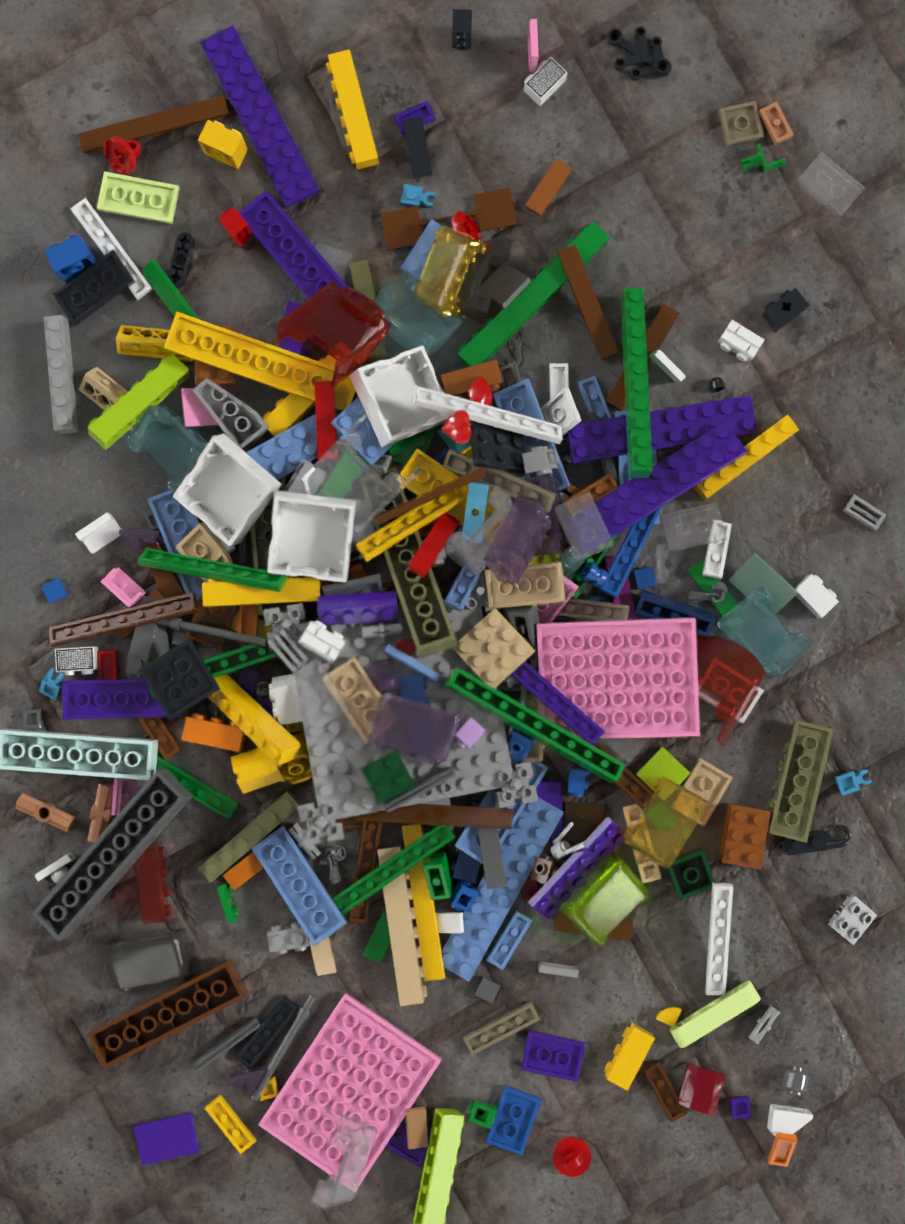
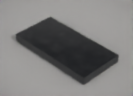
[53,250,136,326]

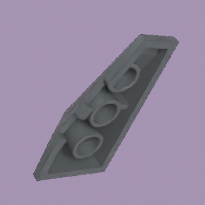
[126,596,170,675]

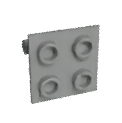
[828,894,877,945]

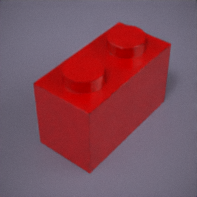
[219,207,253,247]

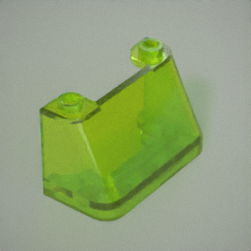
[561,856,649,946]

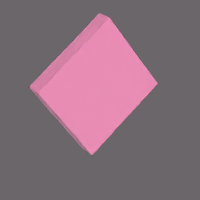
[528,19,539,73]
[180,388,219,428]

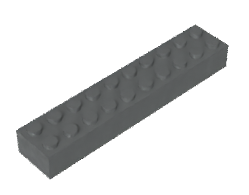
[32,769,193,941]

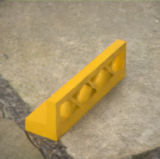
[116,325,193,362]

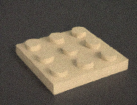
[452,608,535,689]

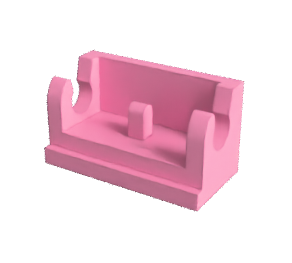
[101,567,147,608]
[111,778,139,816]

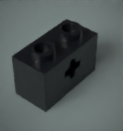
[452,9,472,51]
[762,288,810,333]

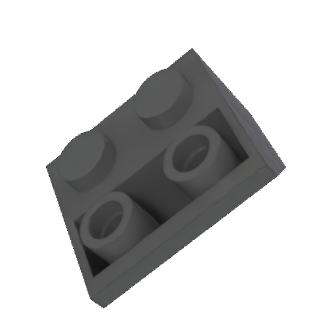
[500,605,540,648]

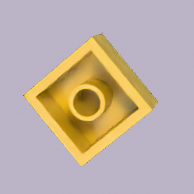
[198,120,248,170]

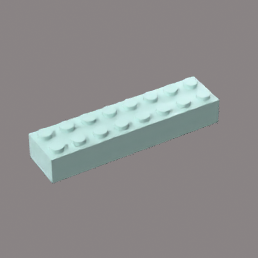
[0,729,158,780]

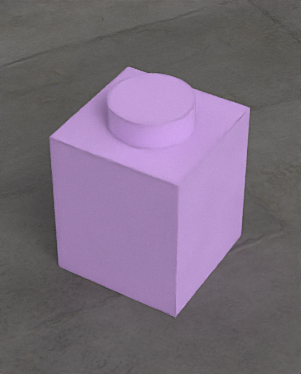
[453,717,486,749]

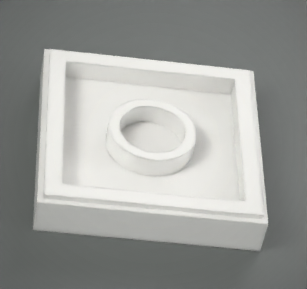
[540,388,581,436]

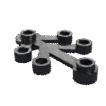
[607,26,672,81]

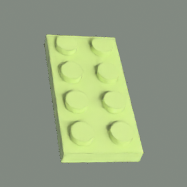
[97,172,180,224]

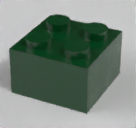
[360,750,415,805]
[663,847,715,901]

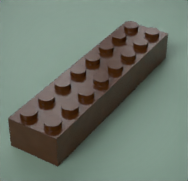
[87,958,248,1069]

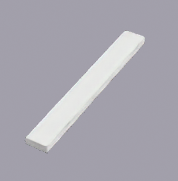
[413,386,562,444]

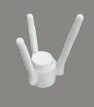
[550,822,584,860]

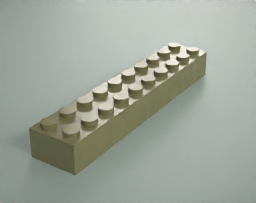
[359,467,457,658]

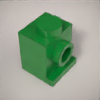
[466,1098,497,1129]

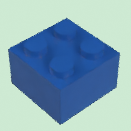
[45,235,97,282]

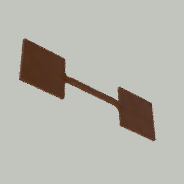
[380,187,517,250]

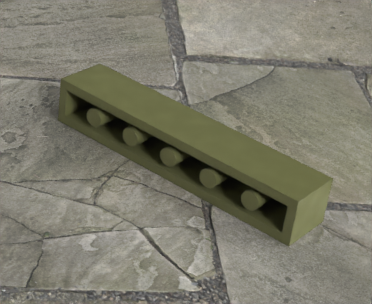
[198,790,302,883]

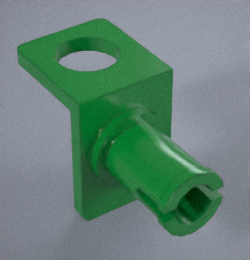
[740,143,786,173]

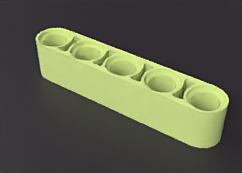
[670,981,761,1048]

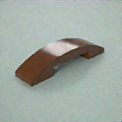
[141,541,186,599]

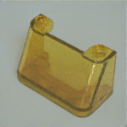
[414,226,487,317]
[622,776,708,869]

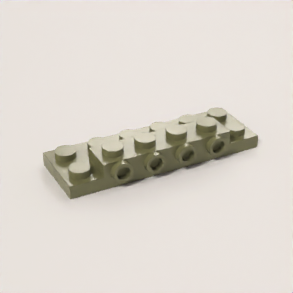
[767,720,834,843]

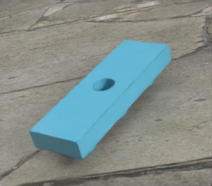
[461,482,489,542]

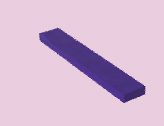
[510,661,605,745]

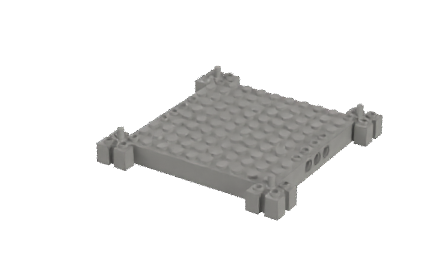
[263,572,538,846]

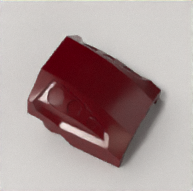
[678,1062,726,1116]

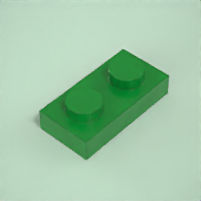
[217,882,240,924]

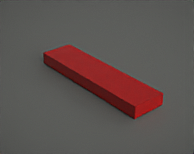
[314,381,338,460]
[407,512,460,578]

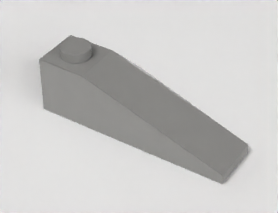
[193,378,269,452]

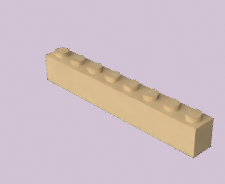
[377,845,427,1006]

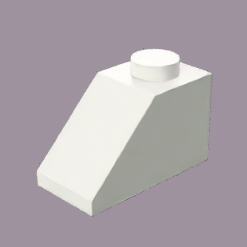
[767,1104,813,1136]

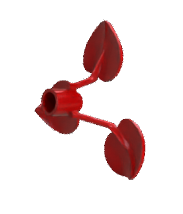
[442,376,492,444]

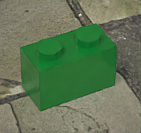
[423,852,454,900]

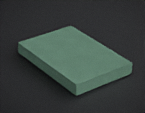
[728,553,798,619]

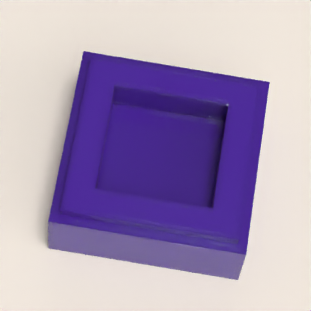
[729,1096,752,1119]

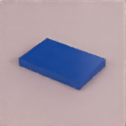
[485,1085,542,1156]

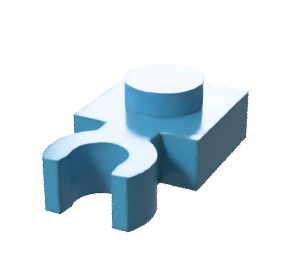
[401,184,435,208]
[39,668,63,701]
[834,770,872,796]

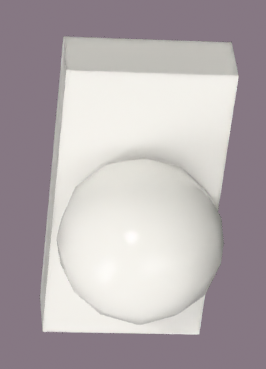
[35,853,76,884]

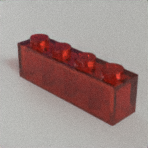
[136,842,172,924]

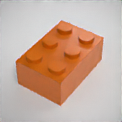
[181,713,247,752]

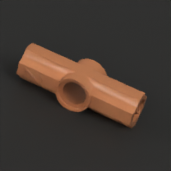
[87,783,114,843]
[15,793,76,832]

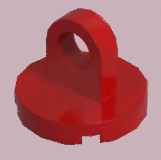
[103,136,141,175]
[449,211,482,247]
[553,1136,591,1177]

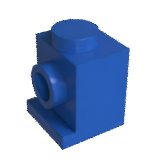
[508,730,535,761]
[567,768,590,797]
[448,879,479,912]

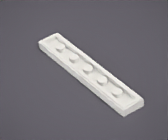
[70,198,153,300]
[705,883,733,995]

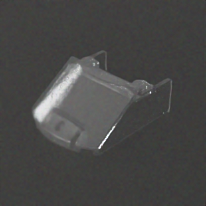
[300,413,421,535]

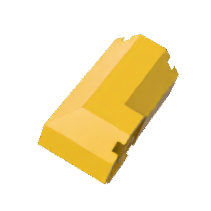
[231,732,312,794]

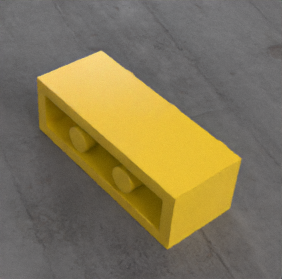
[604,1023,655,1091]

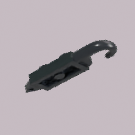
[774,825,851,855]

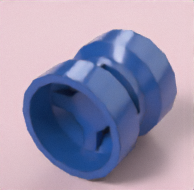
[580,562,608,588]

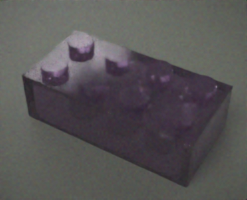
[484,495,552,586]

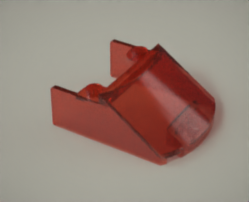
[273,281,391,388]
[696,635,766,746]

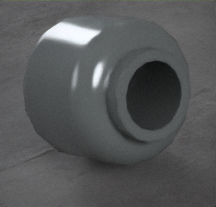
[782,1066,809,1097]

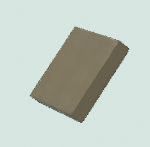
[718,101,764,147]

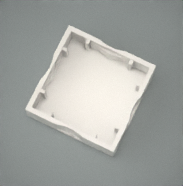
[350,345,451,447]
[173,434,282,547]
[267,491,356,583]

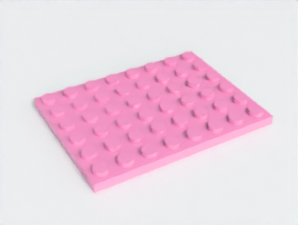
[537,617,700,739]
[258,992,442,1192]

